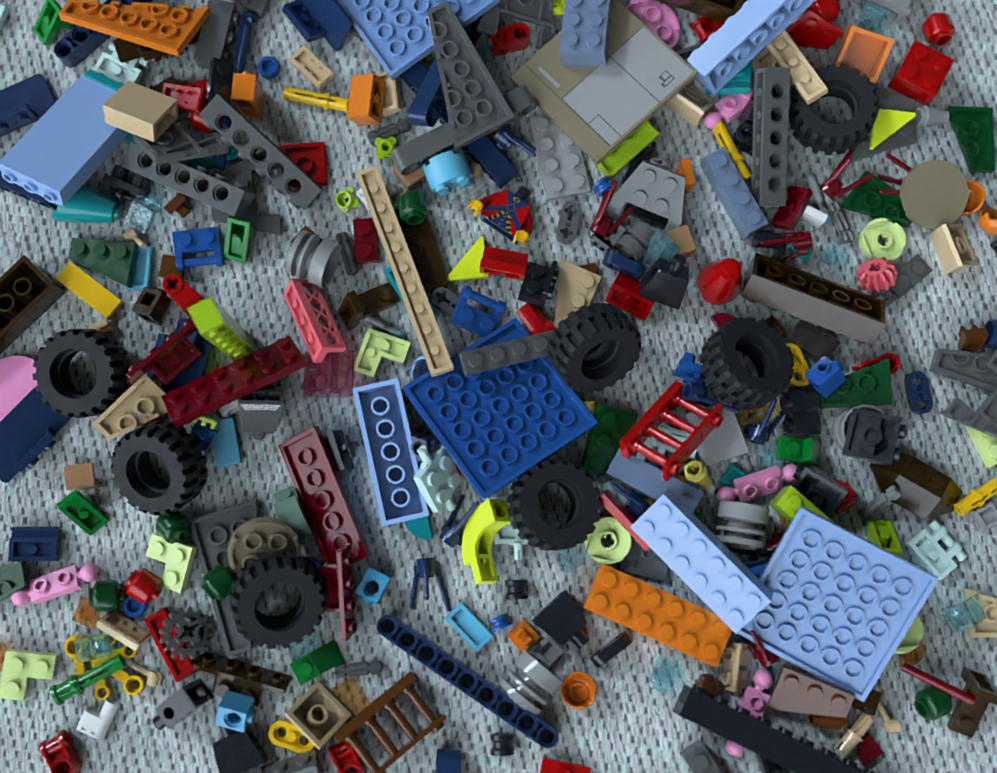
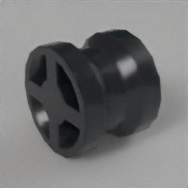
[505,579,529,600]
[490,732,515,756]

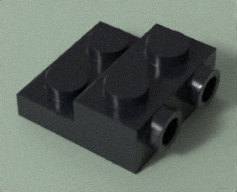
[842,408,908,467]
[785,462,848,518]

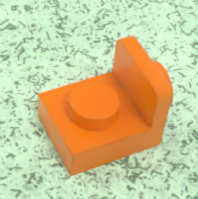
[675,158,696,195]

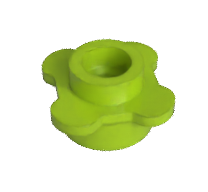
[374,136,396,160]
[336,187,359,213]

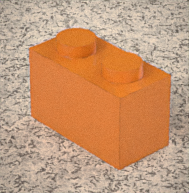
[231,72,265,118]
[347,73,386,126]

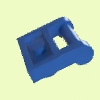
[172,227,223,271]
[449,285,506,338]

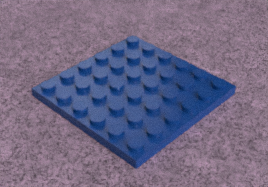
[403,318,598,501]

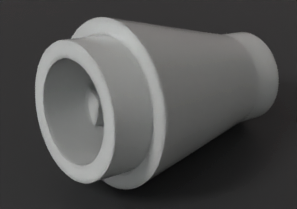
[915,105,950,128]

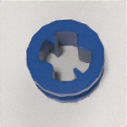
[592,176,613,197]
[488,613,512,632]

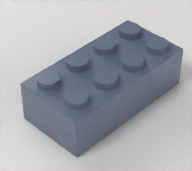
[559,0,613,66]

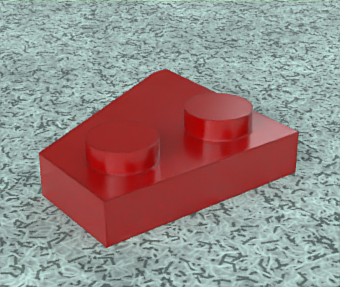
[787,6,843,50]

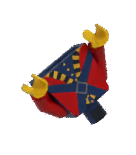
[467,186,534,247]

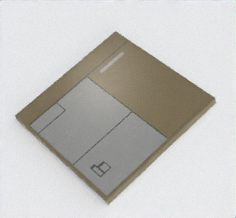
[510,0,698,165]

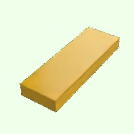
[55,261,124,320]

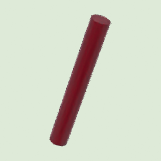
[901,662,976,705]

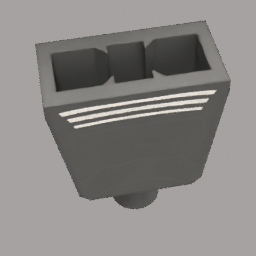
[238,389,284,440]

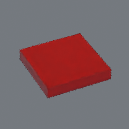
[281,142,328,189]

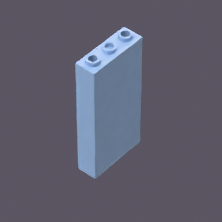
[0,75,129,207]

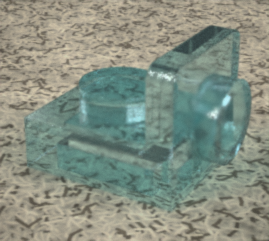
[124,197,161,235]
[940,597,986,632]
[74,633,112,663]
[648,654,682,694]

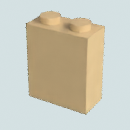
[103,80,178,142]

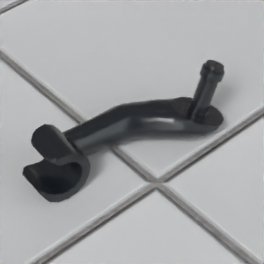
[622,141,656,184]

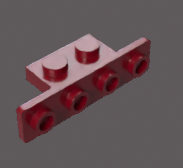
[126,317,202,386]
[321,543,357,641]

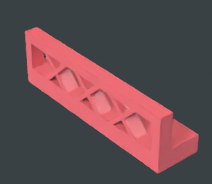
[283,279,347,363]

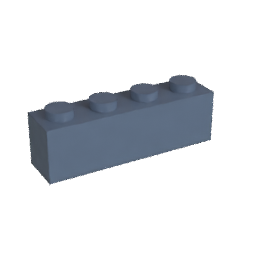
[700,147,768,241]
[605,448,704,513]

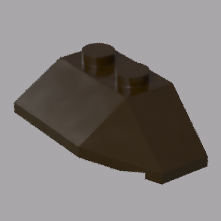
[869,452,962,520]

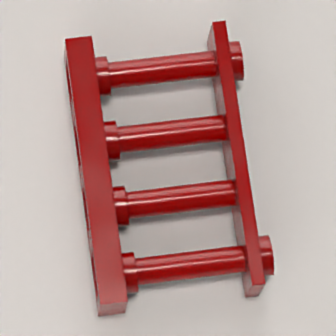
[620,381,724,482]

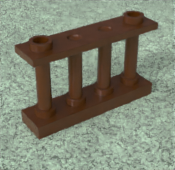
[333,671,447,773]

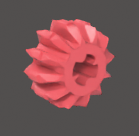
[857,257,898,294]

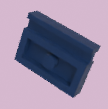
[8,527,61,561]

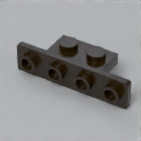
[113,26,202,63]
[193,652,292,707]

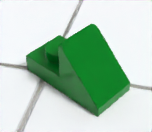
[33,0,73,46]
[223,216,256,263]
[776,436,822,467]
[57,489,109,536]
[290,640,344,686]

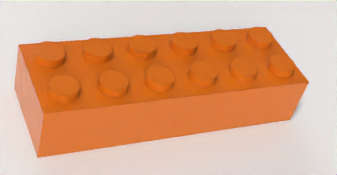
[582,563,732,667]

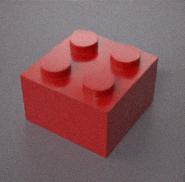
[887,40,955,106]

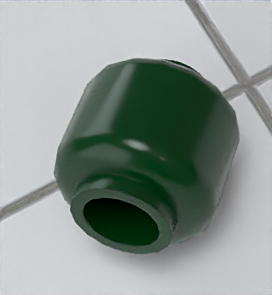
[398,190,428,225]
[155,510,192,544]
[201,565,238,600]
[89,580,125,612]
[914,685,952,721]

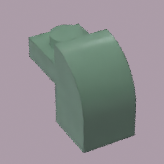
[273,485,313,540]

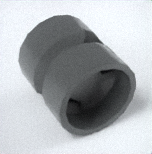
[615,220,658,262]

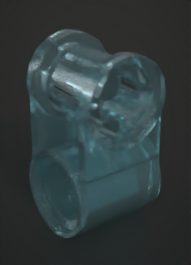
[855,0,887,32]
[643,230,679,273]

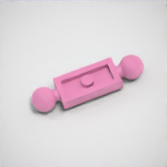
[704,83,754,129]
[717,464,797,503]
[11,563,100,606]
[725,669,773,757]

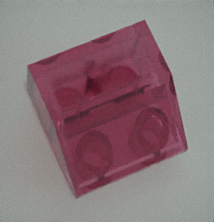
[302,349,354,398]

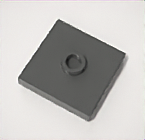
[618,537,668,581]

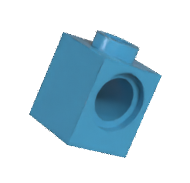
[356,567,392,606]
[215,690,256,733]

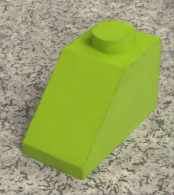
[867,519,903,557]

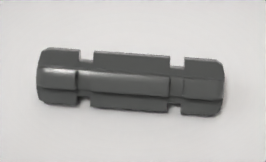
[367,119,410,145]
[827,201,855,244]
[336,232,359,276]
[859,485,902,521]
[335,660,382,678]

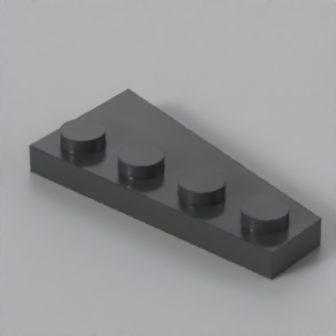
[929,348,997,393]

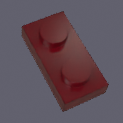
[771,186,813,232]
[353,218,379,264]

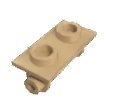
[721,641,750,693]

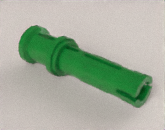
[50,654,127,706]

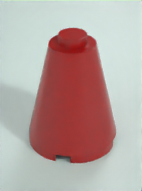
[696,258,742,305]

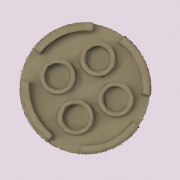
[900,160,969,228]
[227,517,301,573]

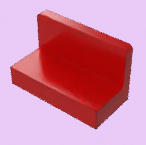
[480,246,528,281]
[605,272,655,321]

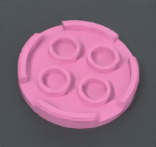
[625,0,680,49]
[0,356,38,421]

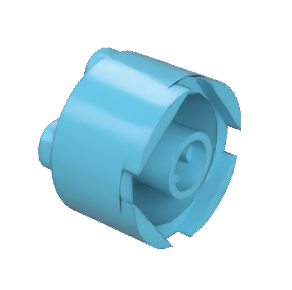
[422,149,473,197]

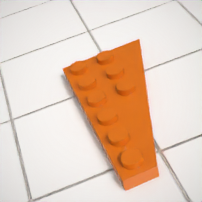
[58,0,211,57]

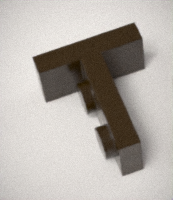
[337,282,400,331]
[947,667,997,738]

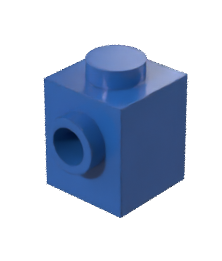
[804,356,846,398]

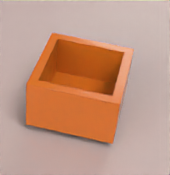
[832,24,895,83]

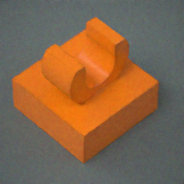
[507,619,540,652]

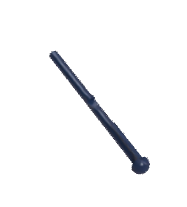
[216,10,258,170]

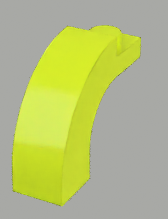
[462,499,512,585]

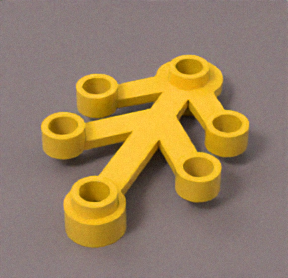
[64,633,146,700]

